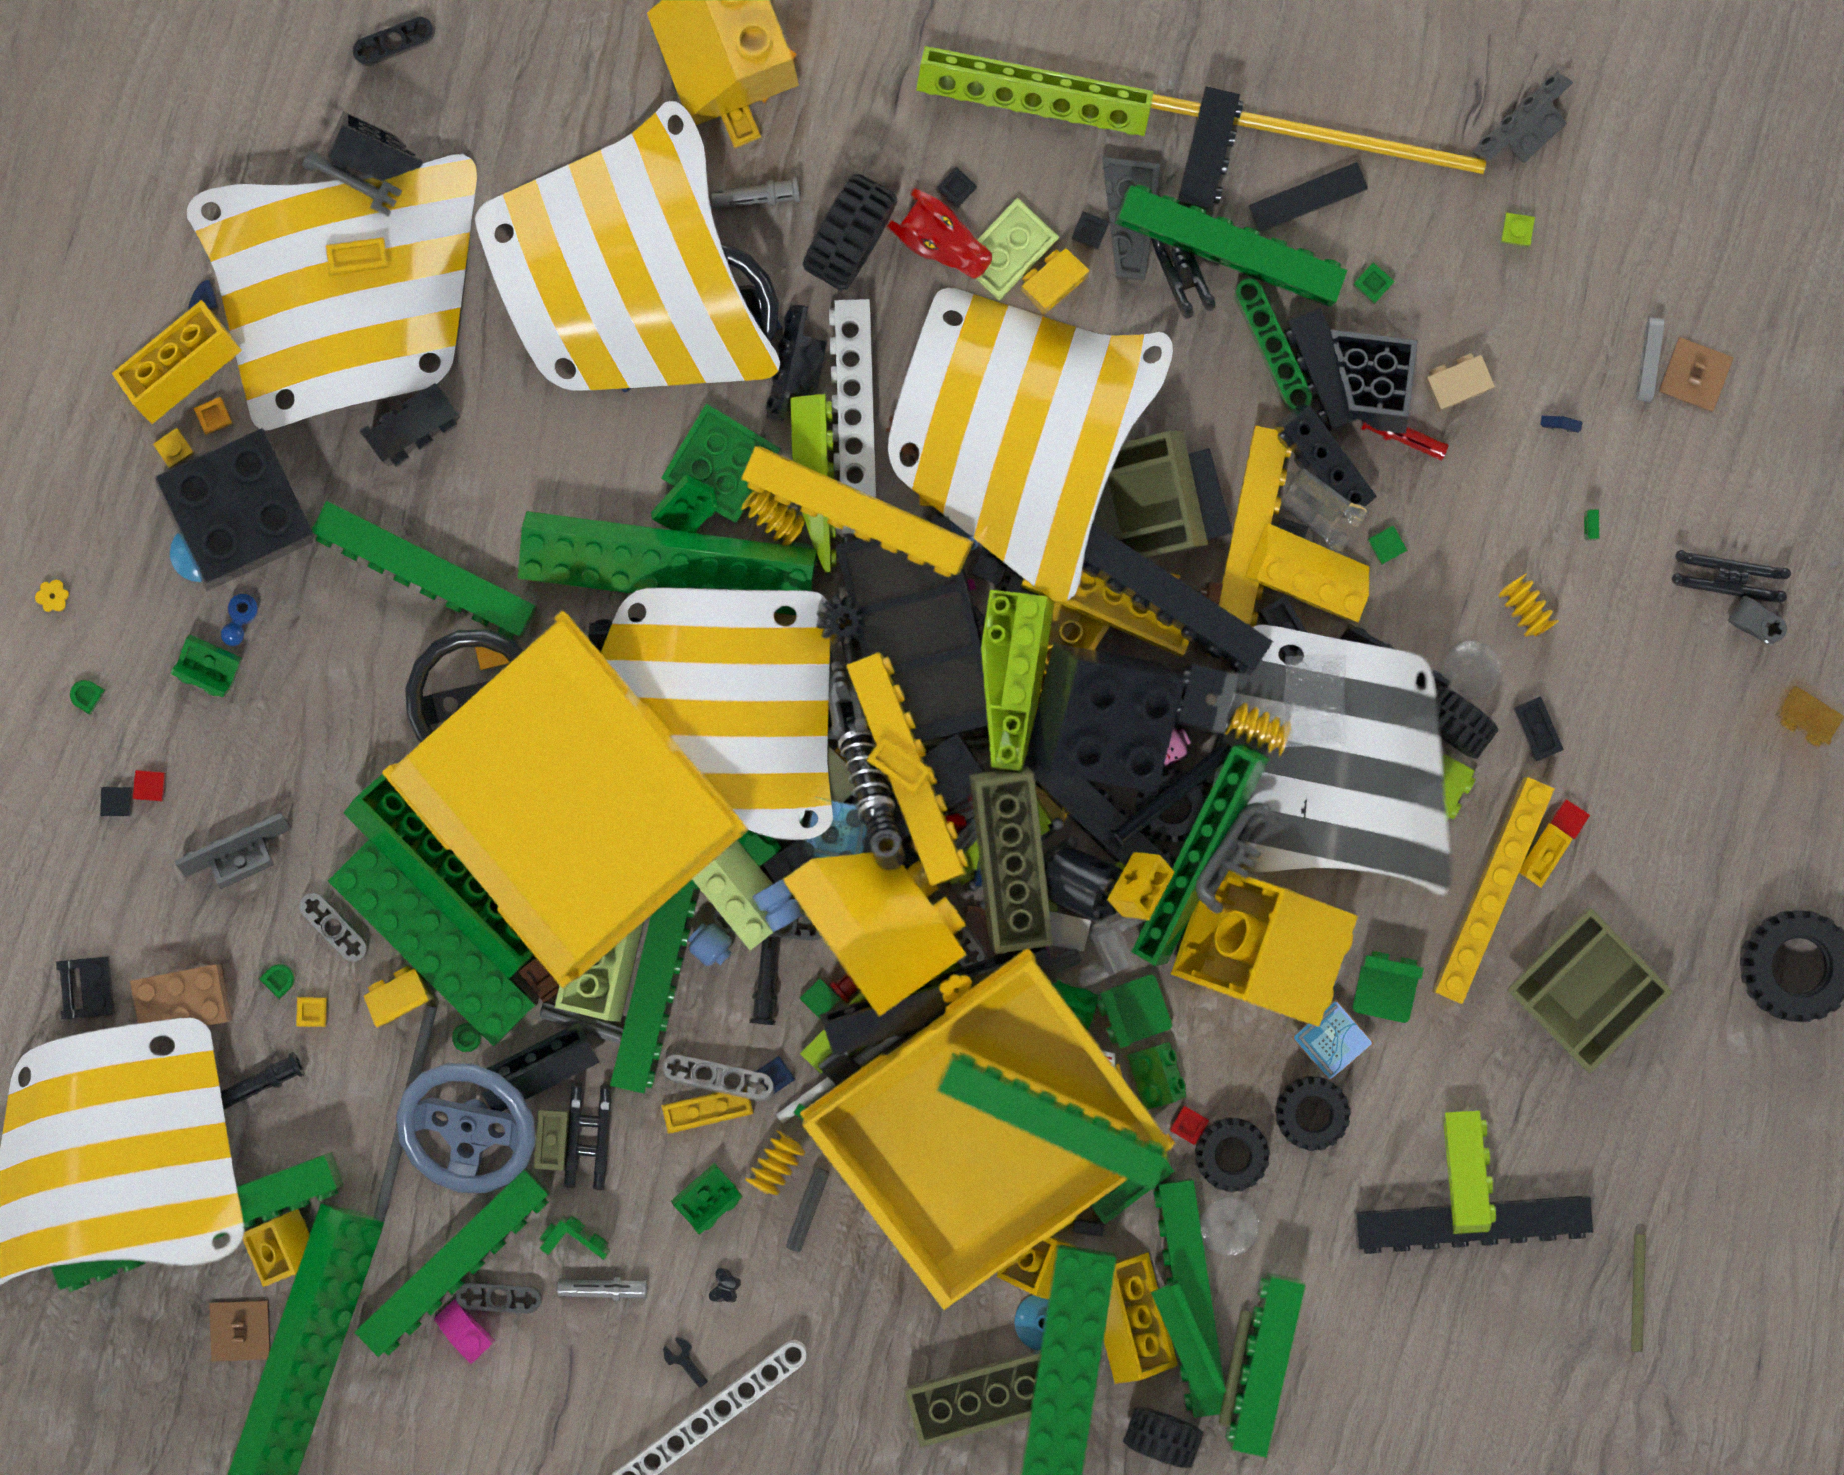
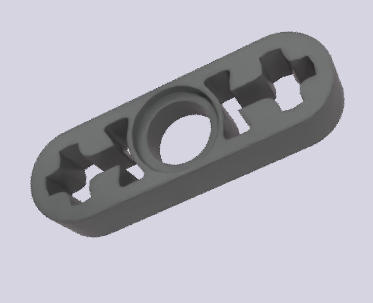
[456,1282,542,1314]

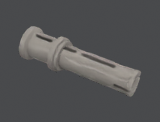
[711,176,801,209]

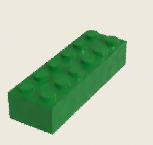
[1225,1272,1306,1458]

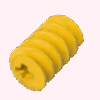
[741,490,805,546]
[1498,573,1559,637]
[1225,702,1291,757]
[745,1130,805,1195]

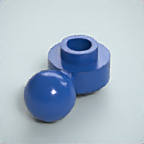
[221,594,258,646]

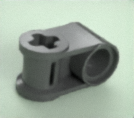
[1728,595,1787,644]

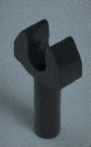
[663,1337,708,1388]

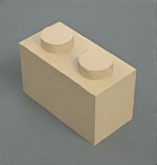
[1425,353,1495,412]

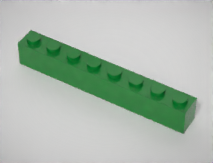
[1114,185,1348,307]
[311,501,537,640]
[1131,744,1270,966]
[610,880,700,1094]
[937,1052,1168,1191]
[354,1168,550,1358]
[1153,1178,1225,1418]

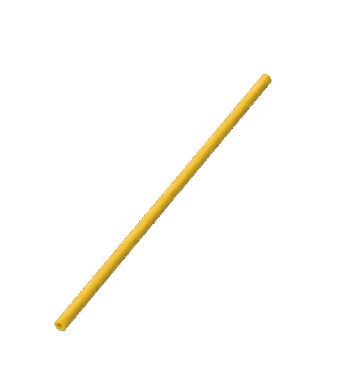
[1151,94,1486,174]

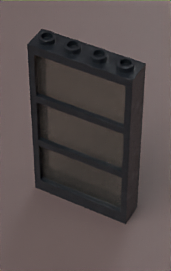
[835,513,988,742]

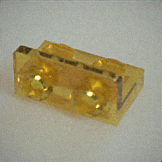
[1775,685,1844,748]

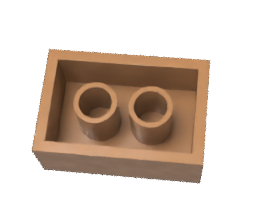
[130,964,232,1026]

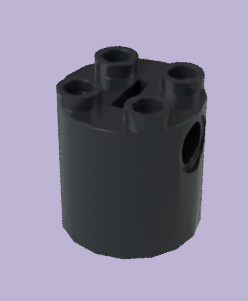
[1044,846,1123,922]

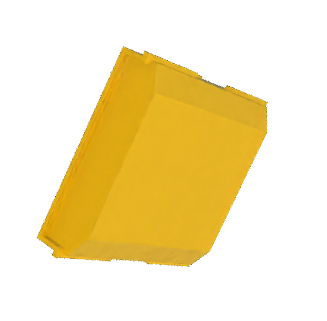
[382,610,749,988]
[800,948,1175,1310]

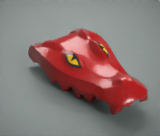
[886,188,993,279]

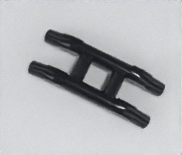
[564,1082,612,1190]

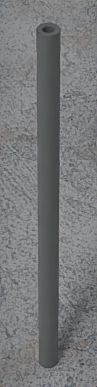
[374,1005,437,1233]

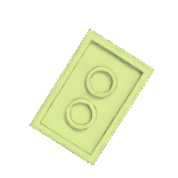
[976,197,1060,302]

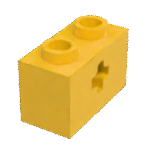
[1107,852,1175,920]

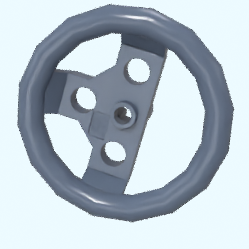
[396,1063,536,1193]

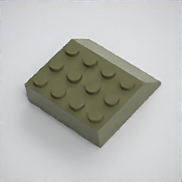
[1092,430,1208,559]
[1507,907,1673,1074]

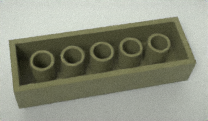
[969,766,1053,954]
[905,1350,1040,1448]

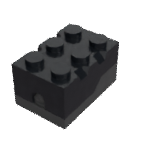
[1175,664,1239,734]

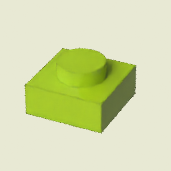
[1500,212,1535,247]

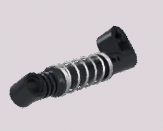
[828,701,905,870]

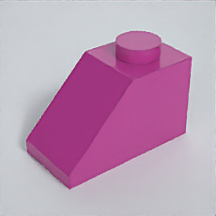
[434,1299,495,1364]

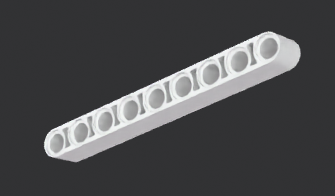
[611,1340,807,1475]

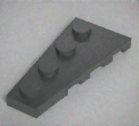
[1102,157,1160,281]

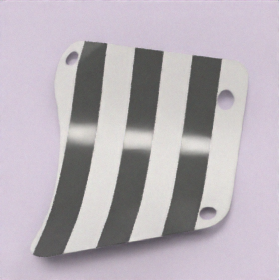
[1212,625,1451,895]

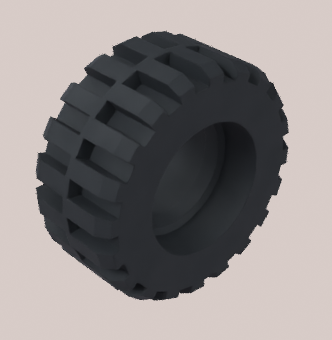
[802,174,898,290]
[1740,910,1844,1022]

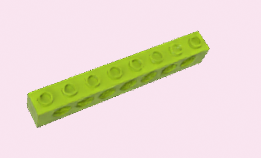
[916,46,1154,136]

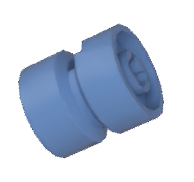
[752,878,806,932]

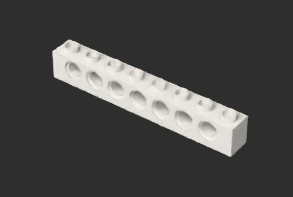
[829,299,876,536]

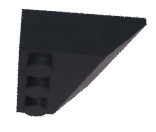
[328,111,423,181]
[1330,330,1418,434]
[359,383,460,467]

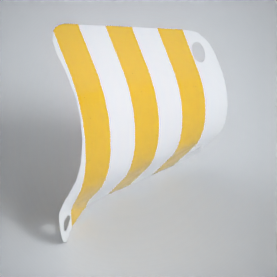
[475,101,780,391]
[187,154,477,431]
[888,288,1173,602]
[601,588,833,840]
[0,1018,244,1285]

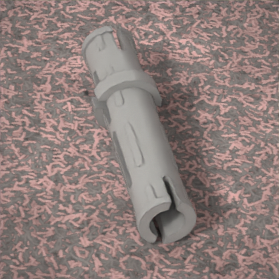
[558,1277,647,1301]

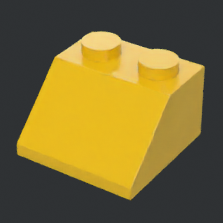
[1021,248,1089,315]
[363,965,434,1028]
[242,1209,310,1287]
[996,1236,1076,1300]

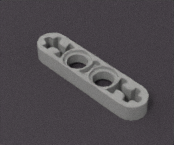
[663,1055,775,1101]

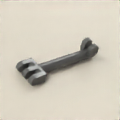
[302,150,402,217]

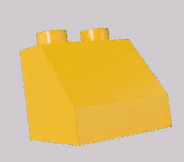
[647,0,799,125]
[783,850,966,1016]
[1171,870,1358,1027]

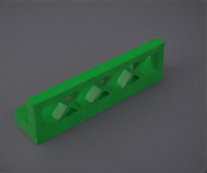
[1151,1280,1227,1401]

